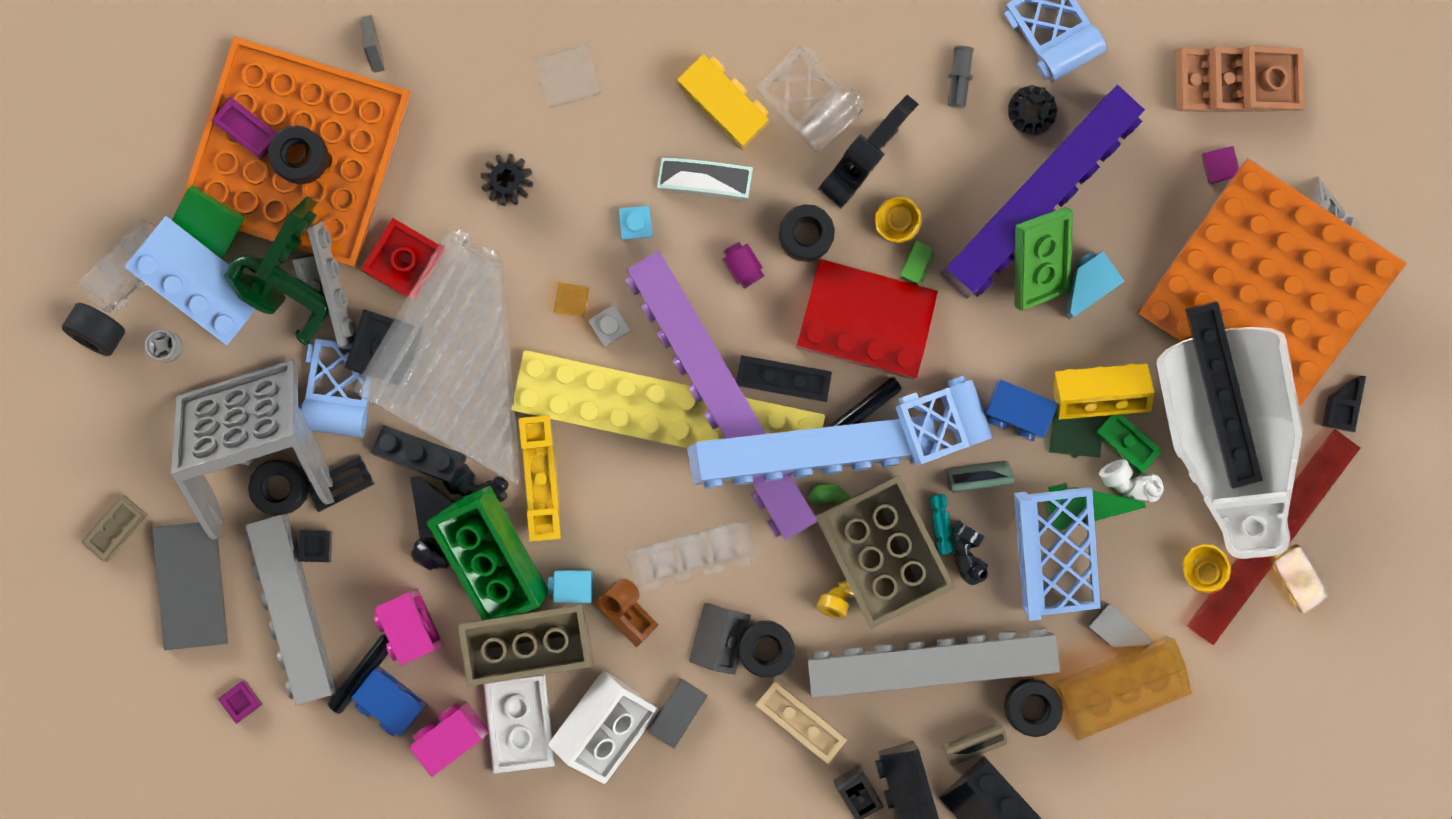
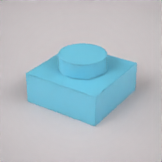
[619,206,653,241]

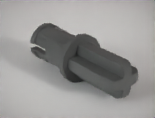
[948,45,974,109]

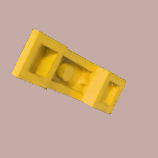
[519,415,561,542]

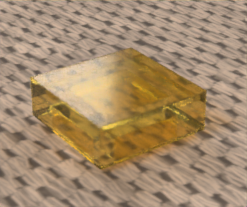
[554,282,590,318]

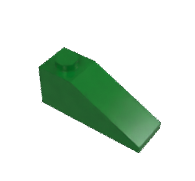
[1043,483,1146,531]

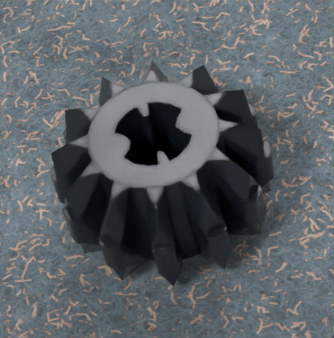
[481,154,534,207]

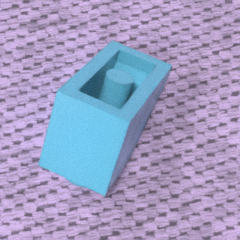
[1065,251,1124,319]

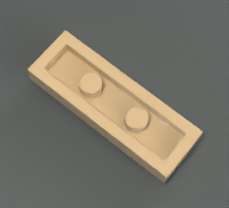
[755,680,847,764]

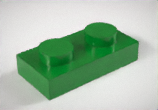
[1094,414,1162,475]

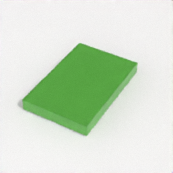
[1014,207,1073,311]

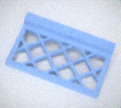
[1014,487,1101,621]

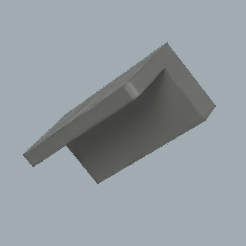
[689,603,751,675]

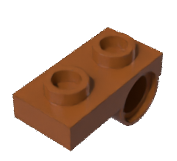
[593,579,659,648]

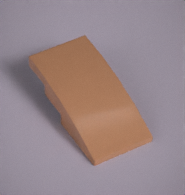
[1175,46,1305,112]

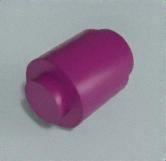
[722,242,764,289]

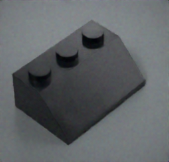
[875,741,939,819]
[939,756,1042,819]

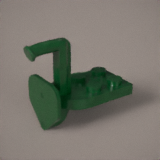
[224,196,329,345]

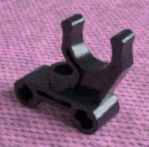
[817,94,919,209]

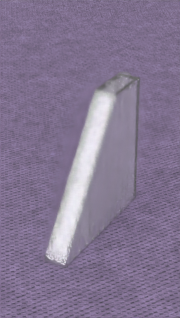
[353,229,520,484]

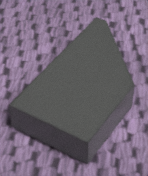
[360,15,385,73]

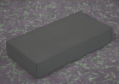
[648,679,708,748]

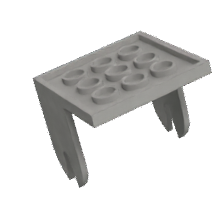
[171,360,335,540]

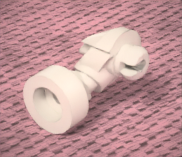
[1099,459,1164,502]

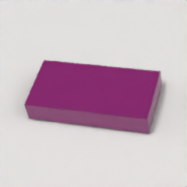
[211,97,276,160]

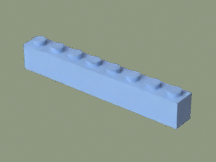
[687,416,939,489]

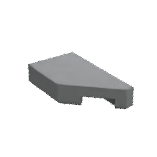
[1088,603,1153,647]

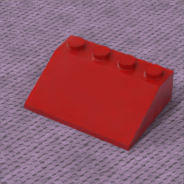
[795,259,938,380]

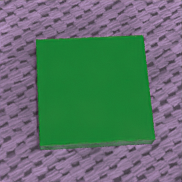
[172,185,246,260]

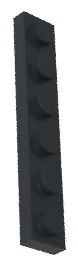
[1185,300,1263,489]

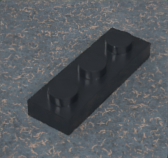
[736,355,832,402]
[371,425,467,485]

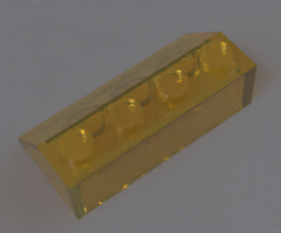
[1053,636,1192,741]

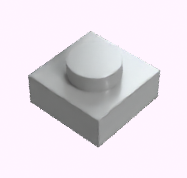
[588,305,631,347]

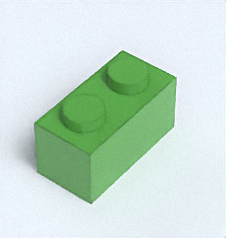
[899,241,935,285]

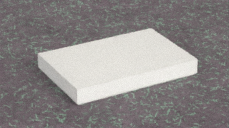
[483,674,556,774]

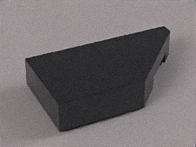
[1322,375,1366,432]

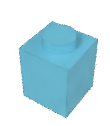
[548,570,593,603]

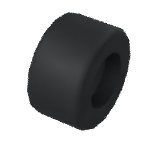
[268,125,329,185]
[779,204,835,262]
[62,303,125,356]
[248,460,308,516]
[739,621,794,678]
[1004,679,1063,737]

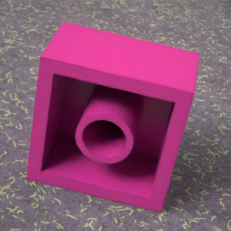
[373,589,443,666]
[409,702,489,778]

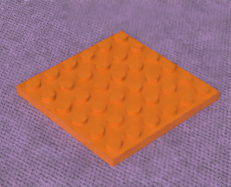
[181,36,411,268]
[1138,158,1407,407]

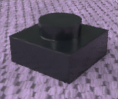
[298,530,332,562]

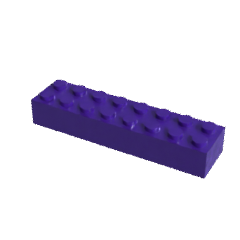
[940,84,1145,298]

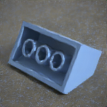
[125,216,255,346]

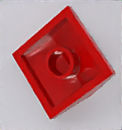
[361,218,446,302]

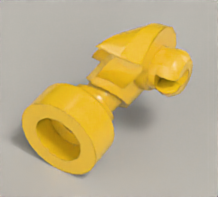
[816,580,855,619]

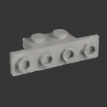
[292,221,355,347]

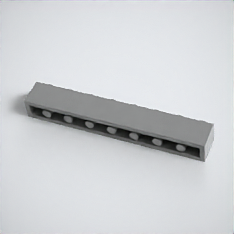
[807,628,1060,698]

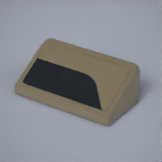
[943,722,1008,766]

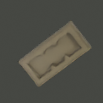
[81,495,148,562]

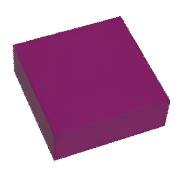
[1201,146,1239,184]
[218,680,263,724]

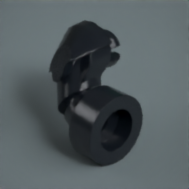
[443,464,508,502]
[952,521,988,585]
[411,539,451,570]

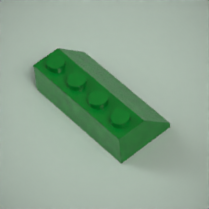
[427,486,548,620]

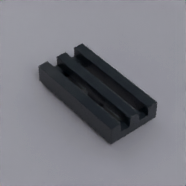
[307,457,375,512]

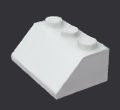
[548,670,660,784]

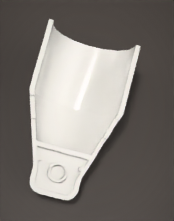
[1156,327,1303,559]

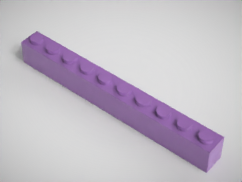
[625,251,817,540]

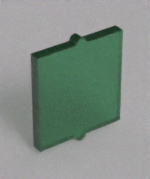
[1049,399,1104,458]

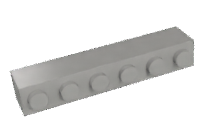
[244,514,337,705]

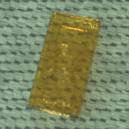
[1270,544,1329,614]

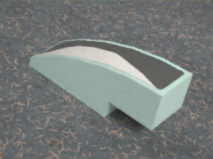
[657,158,753,201]

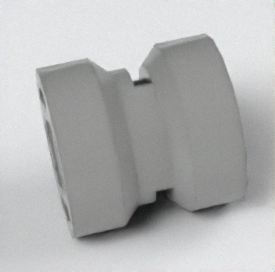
[144,330,183,362]

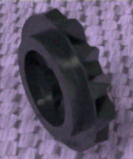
[1008,85,1058,135]

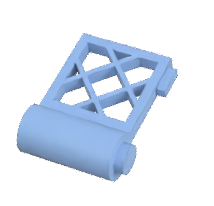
[1004,0,1107,82]
[298,338,373,438]
[895,376,993,466]

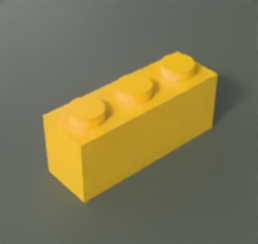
[677,54,769,150]
[1053,364,1155,420]

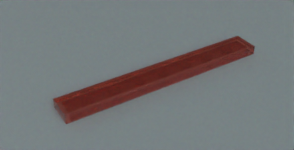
[1186,429,1360,645]

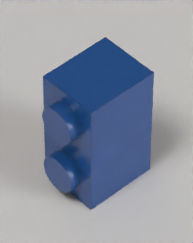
[984,380,1058,441]
[351,666,427,737]

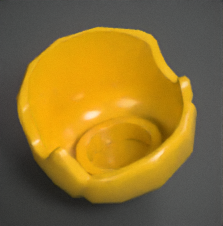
[875,196,922,244]
[1182,544,1231,593]

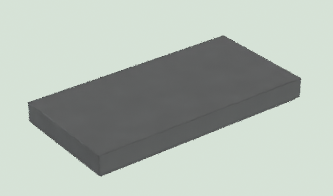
[152,522,228,651]

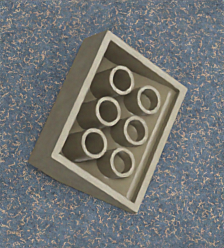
[815,474,955,629]

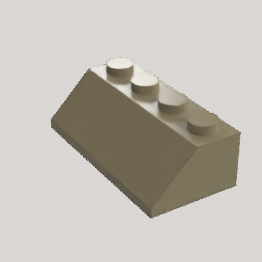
[458,604,594,687]

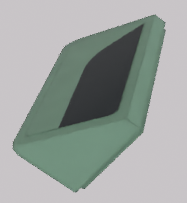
[947,461,1015,492]

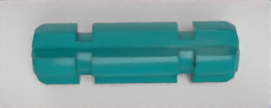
[929,494,954,555]

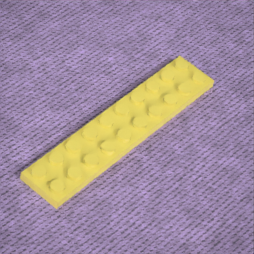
[511,350,825,472]

